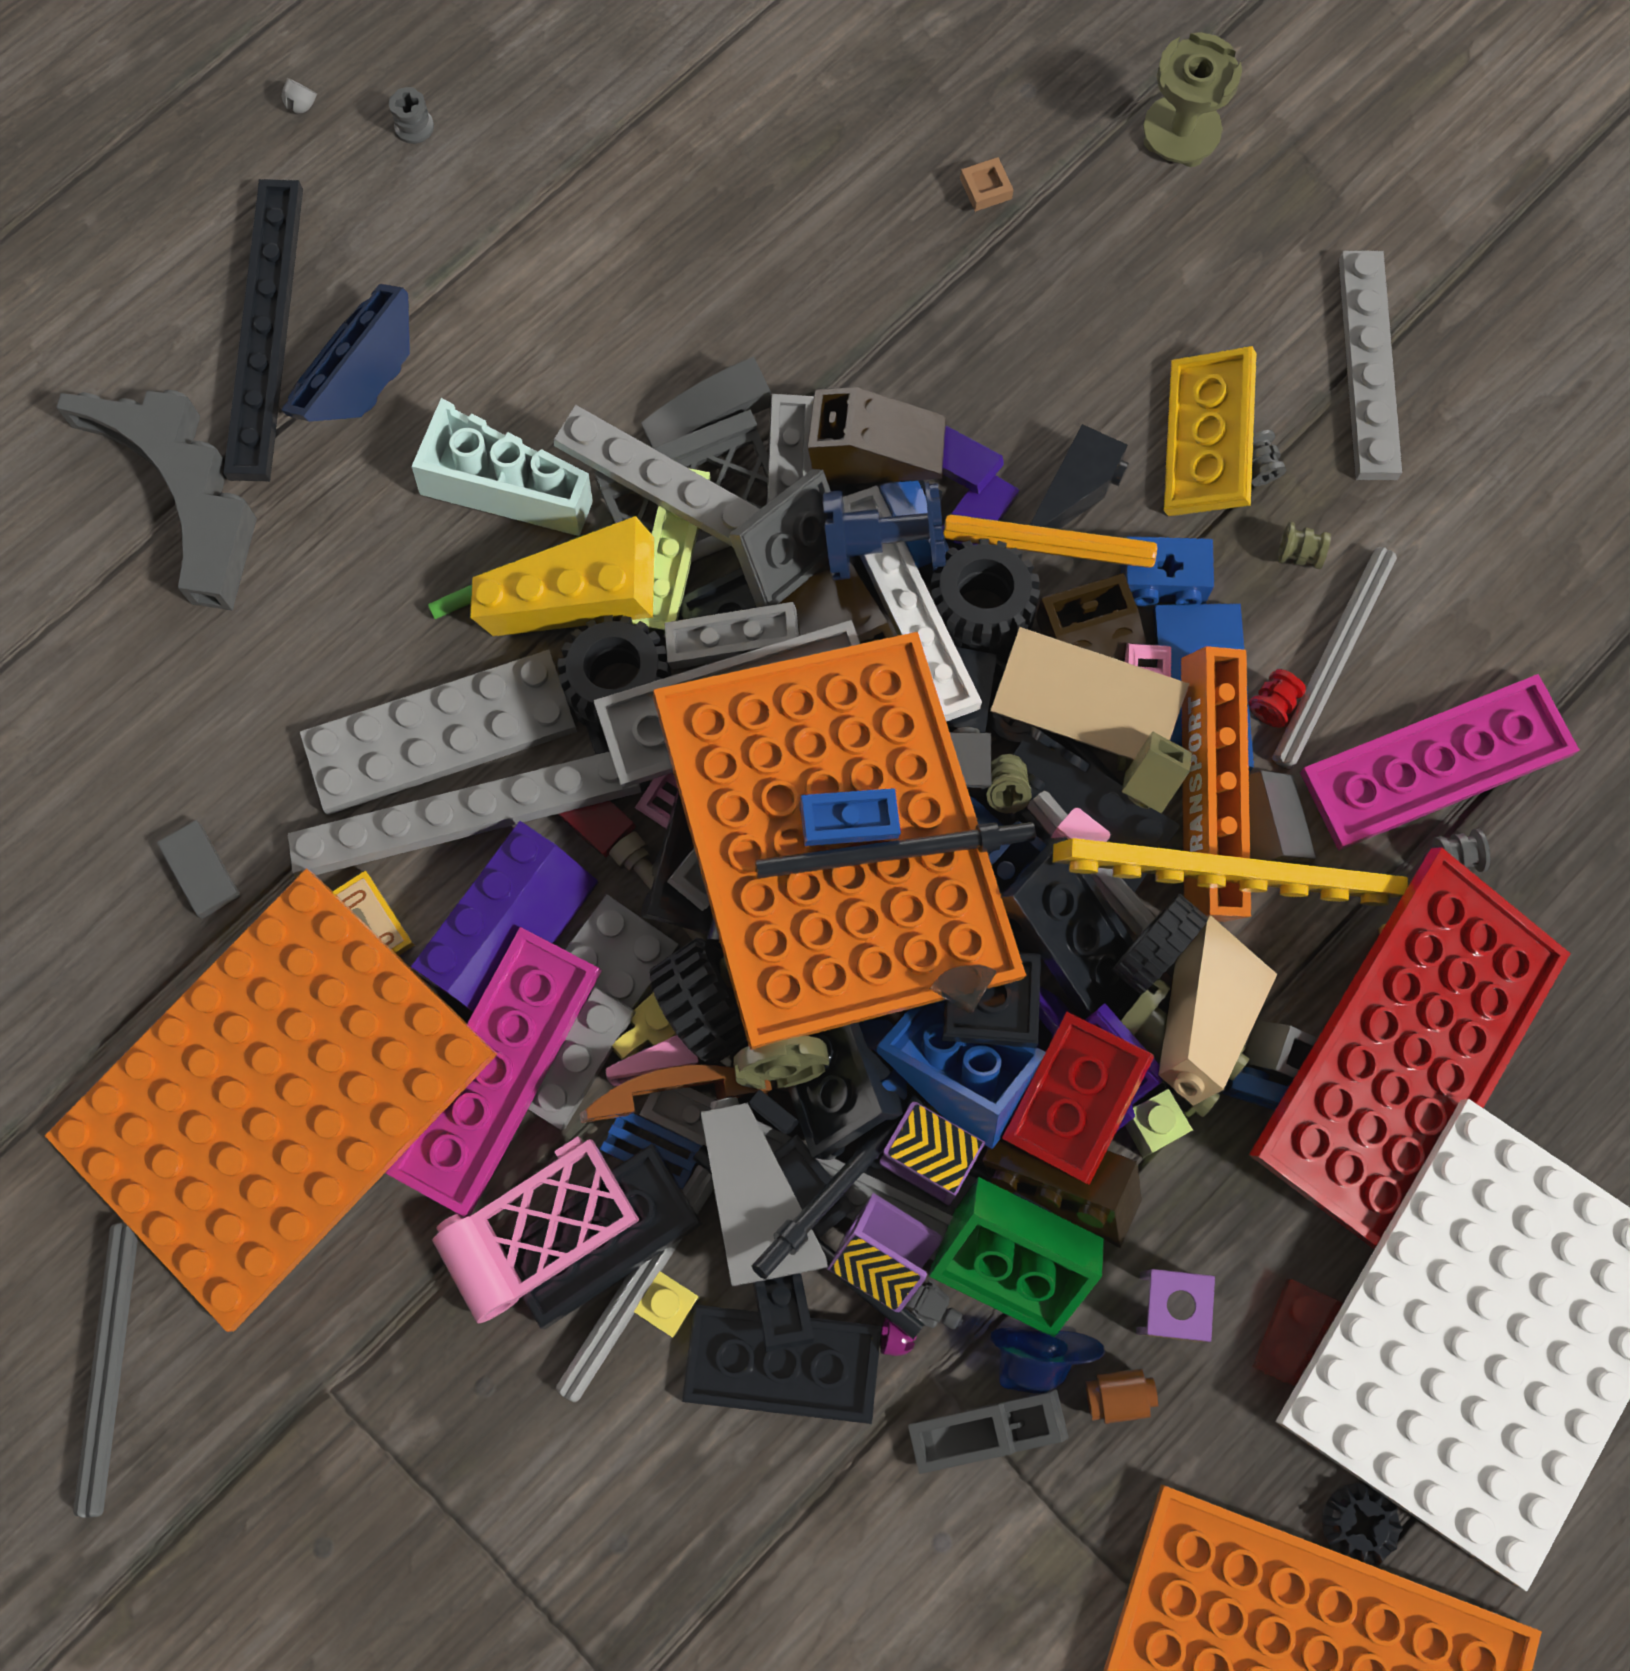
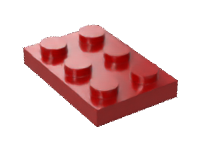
[1002,1012,1155,1185]

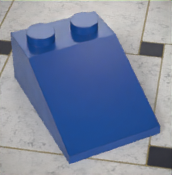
[877,1000,1046,1149]

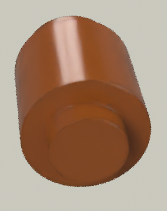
[1085,1368,1158,1424]

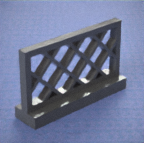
[594,409,769,542]

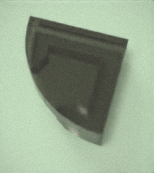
[929,964,997,1014]

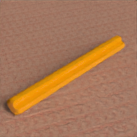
[943,514,1157,568]

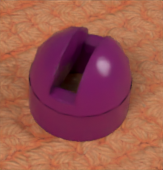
[880,1317,917,1356]

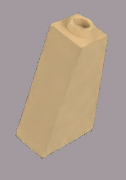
[1159,915,1277,1106]

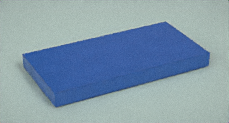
[1153,604,1254,771]

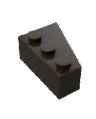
[983,1136,1142,1248]

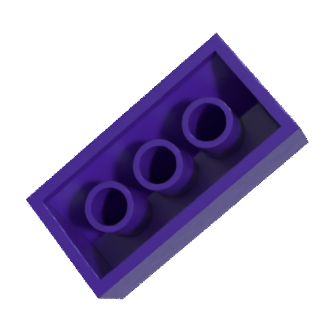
[411,821,599,1013]

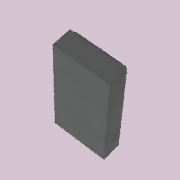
[157,820,241,919]

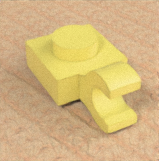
[612,993,677,1060]

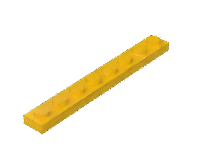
[1053,838,1408,906]

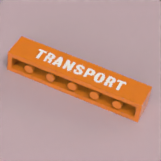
[1181,646,1251,922]

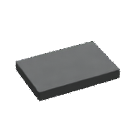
[729,469,831,608]

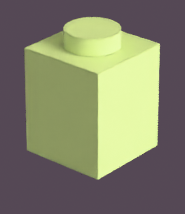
[1124,1089,1193,1158]

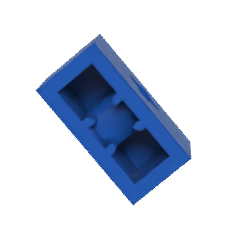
[1120,536,1214,606]

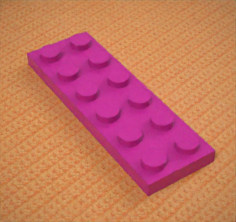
[1300,674,1579,851]
[386,927,602,1217]

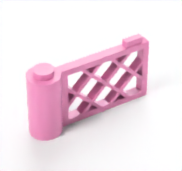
[432,1136,639,1324]

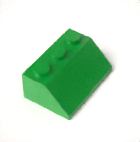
[929,1177,1103,1337]

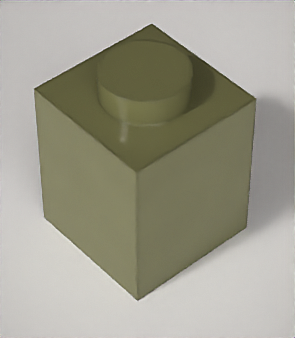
[1122,731,1192,813]

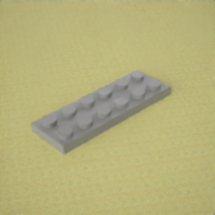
[593,620,860,789]
[300,650,577,815]

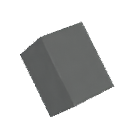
[1249,770,1316,864]

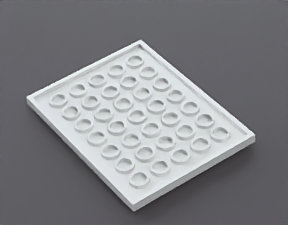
[1275,1099,1630,1591]

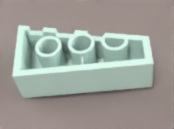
[412,398,593,536]

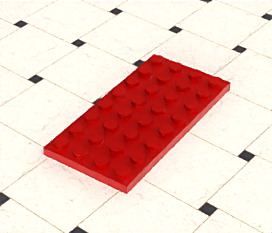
[1249,847,1571,1250]

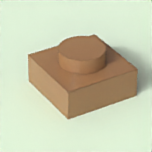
[960,157,1013,212]

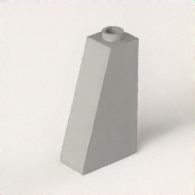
[701,1097,828,1286]

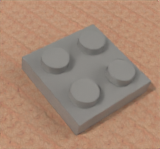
[565,895,680,1010]

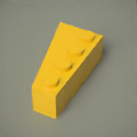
[471,516,654,636]

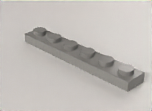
[1339,251,1402,480]
[554,405,760,547]

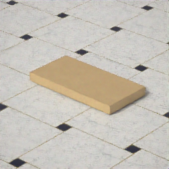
[991,627,1189,760]

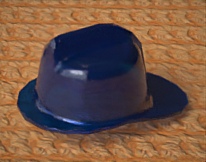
[990,1328,1105,1393]

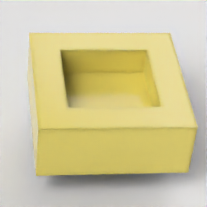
[634,1271,699,1338]

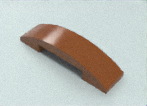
[580,1065,772,1123]

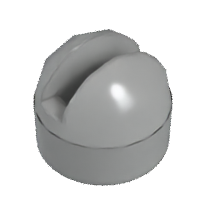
[281,78,317,114]

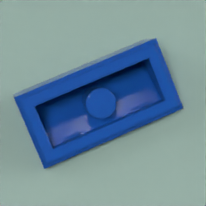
[880,481,950,568]

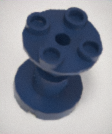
[823,481,946,581]

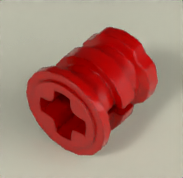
[1248,669,1306,728]

